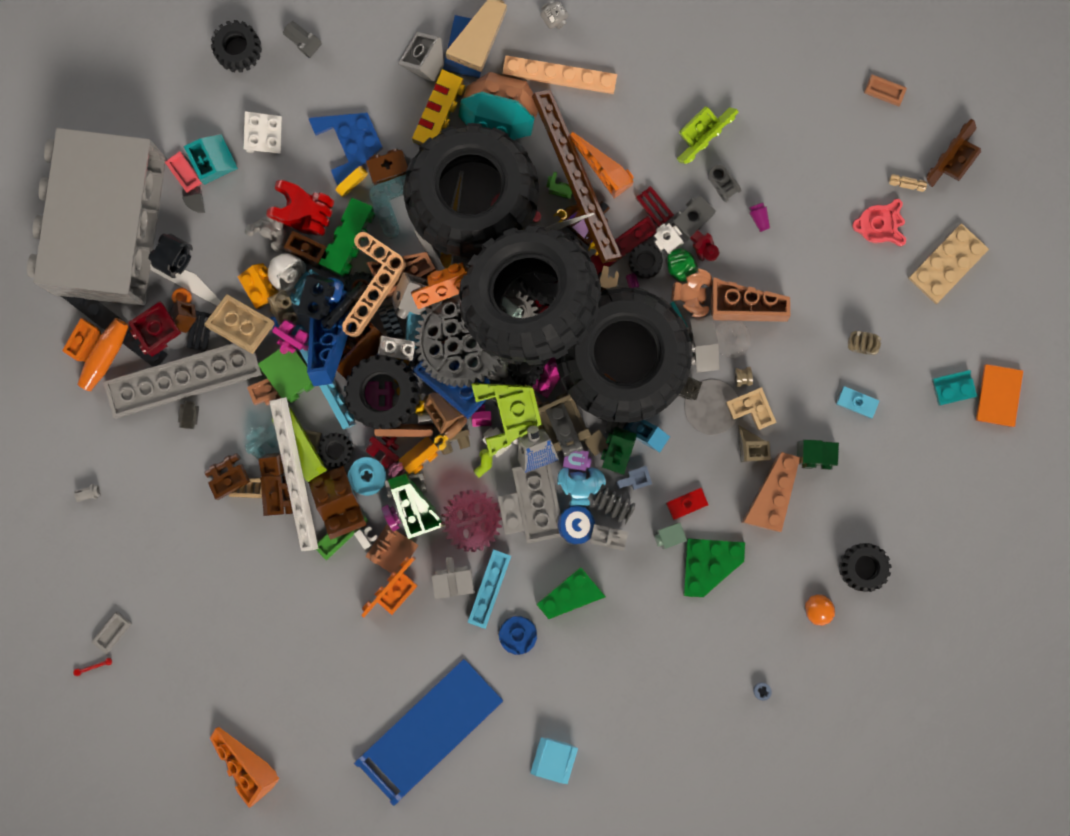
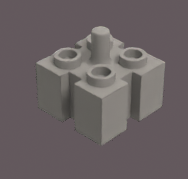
[431,557,475,599]

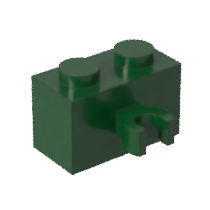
[600,427,637,475]

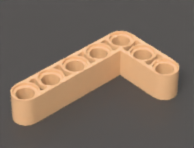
[342,232,406,337]

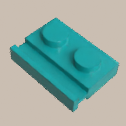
[932,370,977,406]

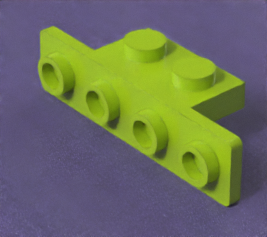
[677,106,739,164]

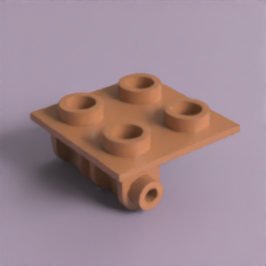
[365,524,419,574]

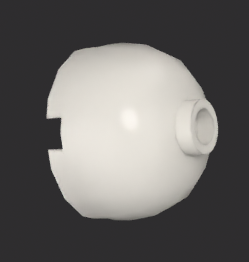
[268,253,306,292]

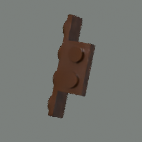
[927,119,982,187]

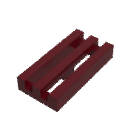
[635,186,674,227]

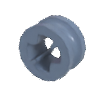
[753,682,772,701]

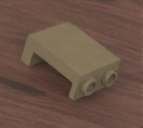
[538,393,591,452]

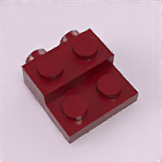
[128,301,181,357]

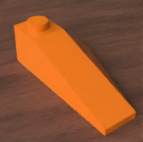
[570,132,634,198]

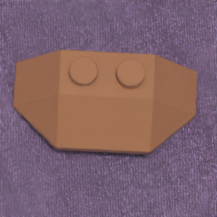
[463,72,538,122]

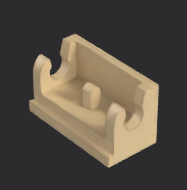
[600,266,619,291]

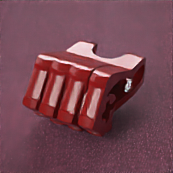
[266,180,334,236]

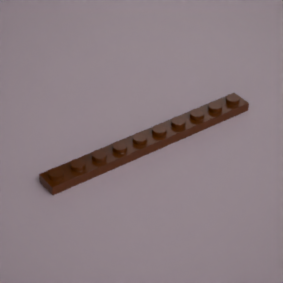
[532,90,621,263]

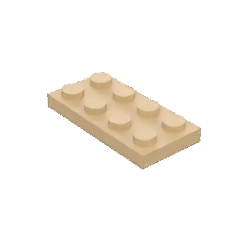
[908,223,989,304]

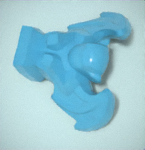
[557,468,606,506]

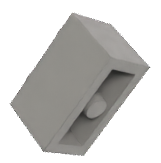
[498,493,524,535]

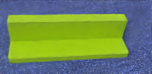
[272,405,327,482]

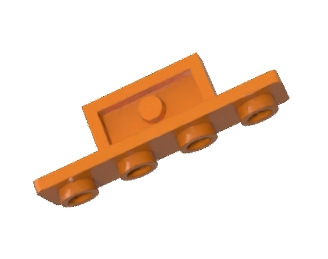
[411,262,467,309]
[361,556,418,618]

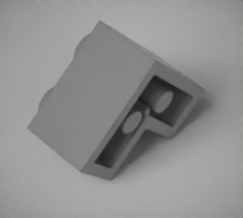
[687,316,720,373]

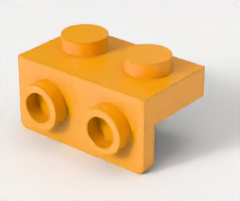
[237,263,279,309]
[399,437,440,475]

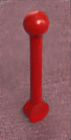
[73,658,112,676]

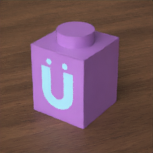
[563,451,592,471]

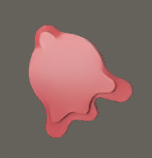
[852,199,906,247]

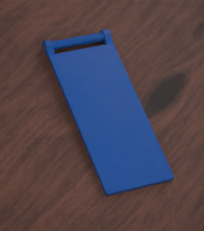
[354,659,503,806]

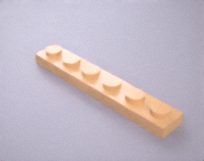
[502,56,617,94]

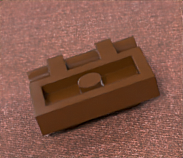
[204,453,250,500]
[260,476,293,516]

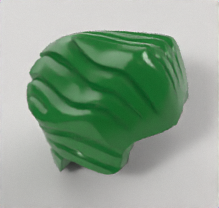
[667,249,698,282]

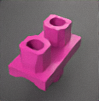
[272,320,309,354]

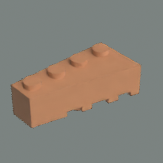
[741,452,800,532]

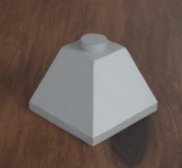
[398,32,444,82]

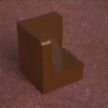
[169,300,196,333]
[258,452,284,477]

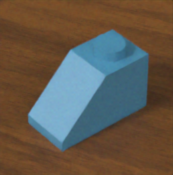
[624,420,670,453]

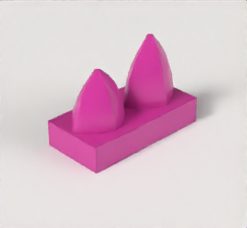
[532,357,560,398]

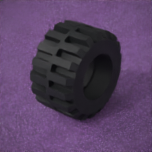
[211,20,262,73]
[839,543,892,592]

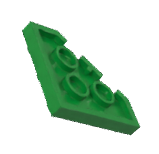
[684,538,745,598]

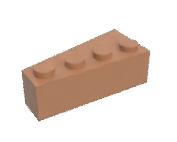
[711,277,791,322]

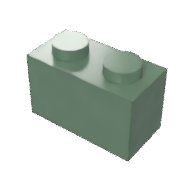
[654,522,687,549]

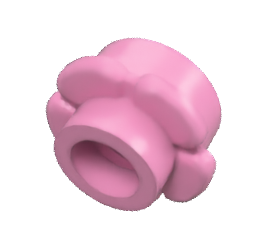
[388,462,406,478]

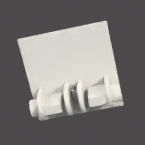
[243,111,282,154]

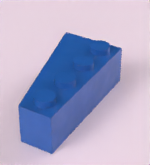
[307,308,352,386]

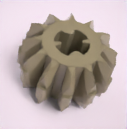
[848,331,881,355]

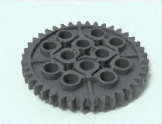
[414,294,509,388]

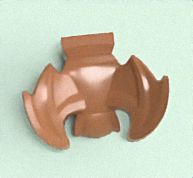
[671,269,713,317]

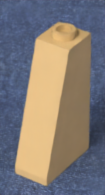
[446,0,507,72]

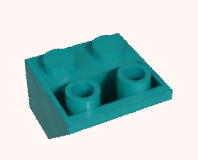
[184,134,238,185]

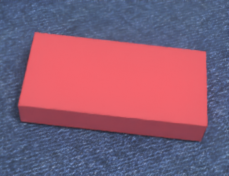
[165,151,202,193]

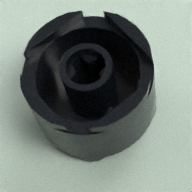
[148,233,193,278]

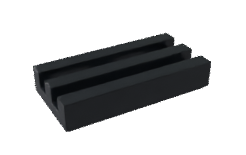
[187,310,211,351]

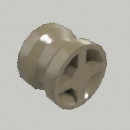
[734,367,753,387]

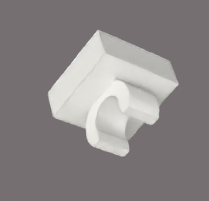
[354,527,378,550]

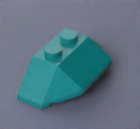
[458,92,535,140]

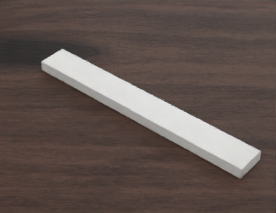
[270,397,319,551]

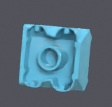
[530,737,578,784]

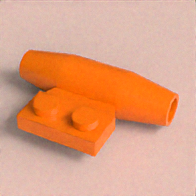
[62,318,129,391]

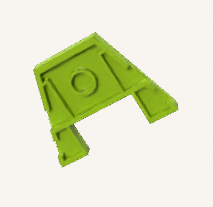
[471,383,542,456]

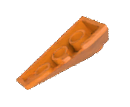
[210,727,280,808]

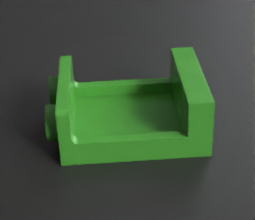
[258,346,315,404]

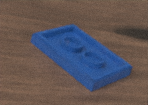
[443,15,481,79]

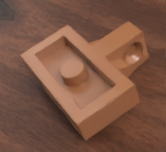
[247,378,281,405]

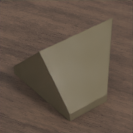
[738,425,771,462]

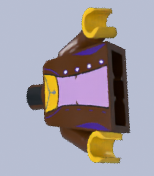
[553,201,610,256]

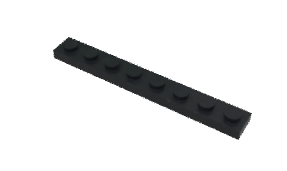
[61,296,168,367]

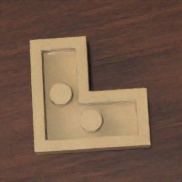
[726,387,776,430]

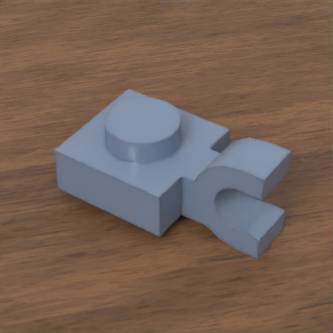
[616,466,652,490]

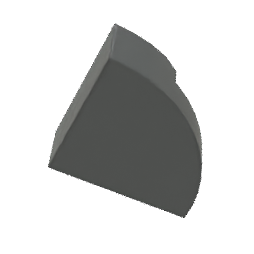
[182,193,205,213]

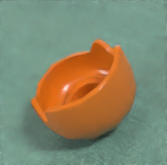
[805,594,835,626]

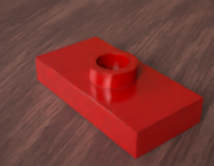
[666,488,709,520]

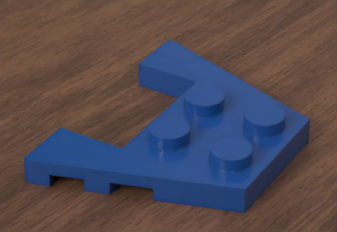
[308,113,383,186]

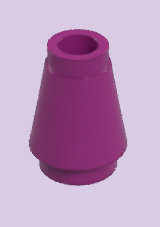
[749,202,770,232]

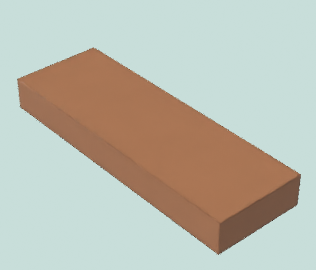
[374,424,433,437]

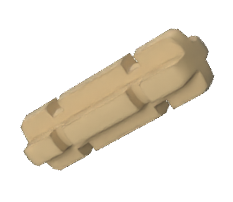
[889,174,927,192]

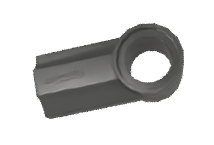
[283,21,322,58]

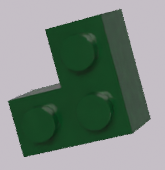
[797,439,839,470]

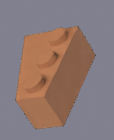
[367,252,436,299]

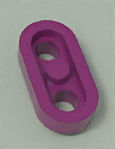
[381,504,401,532]

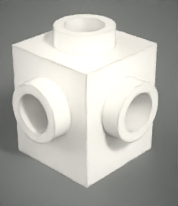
[654,224,685,254]

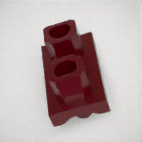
[690,230,720,262]
[366,436,400,469]

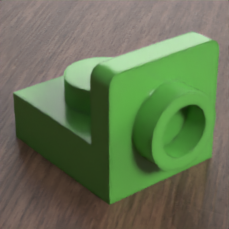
[546,172,572,199]

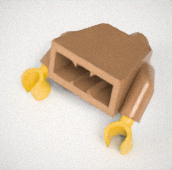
[415,391,467,450]

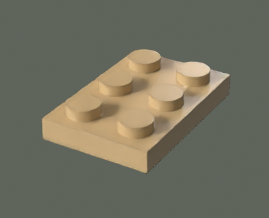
[205,294,274,354]

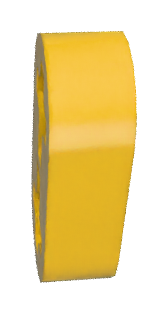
[335,166,368,197]

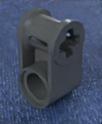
[708,165,742,202]

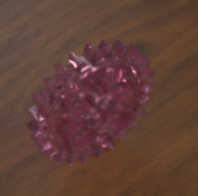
[441,489,502,552]

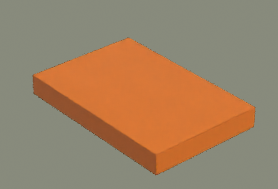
[976,364,1023,427]

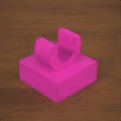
[472,404,492,427]

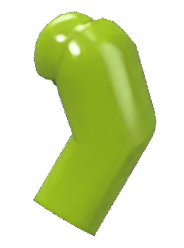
[473,449,493,478]

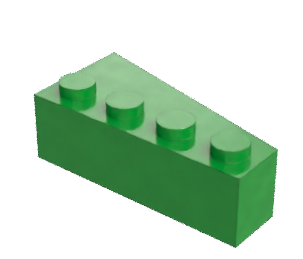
[319,198,376,279]

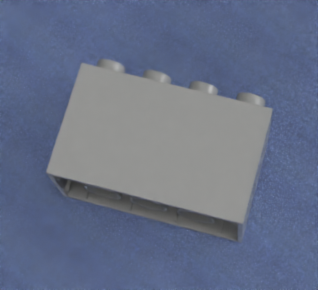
[27,128,166,306]

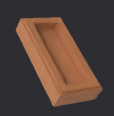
[864,74,907,107]

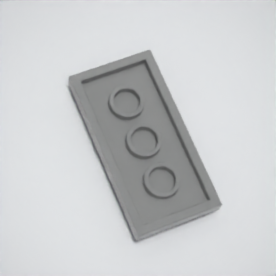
[512,464,561,544]

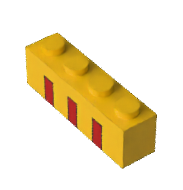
[412,69,465,146]

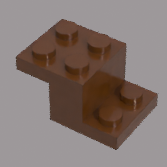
[308,466,366,540]

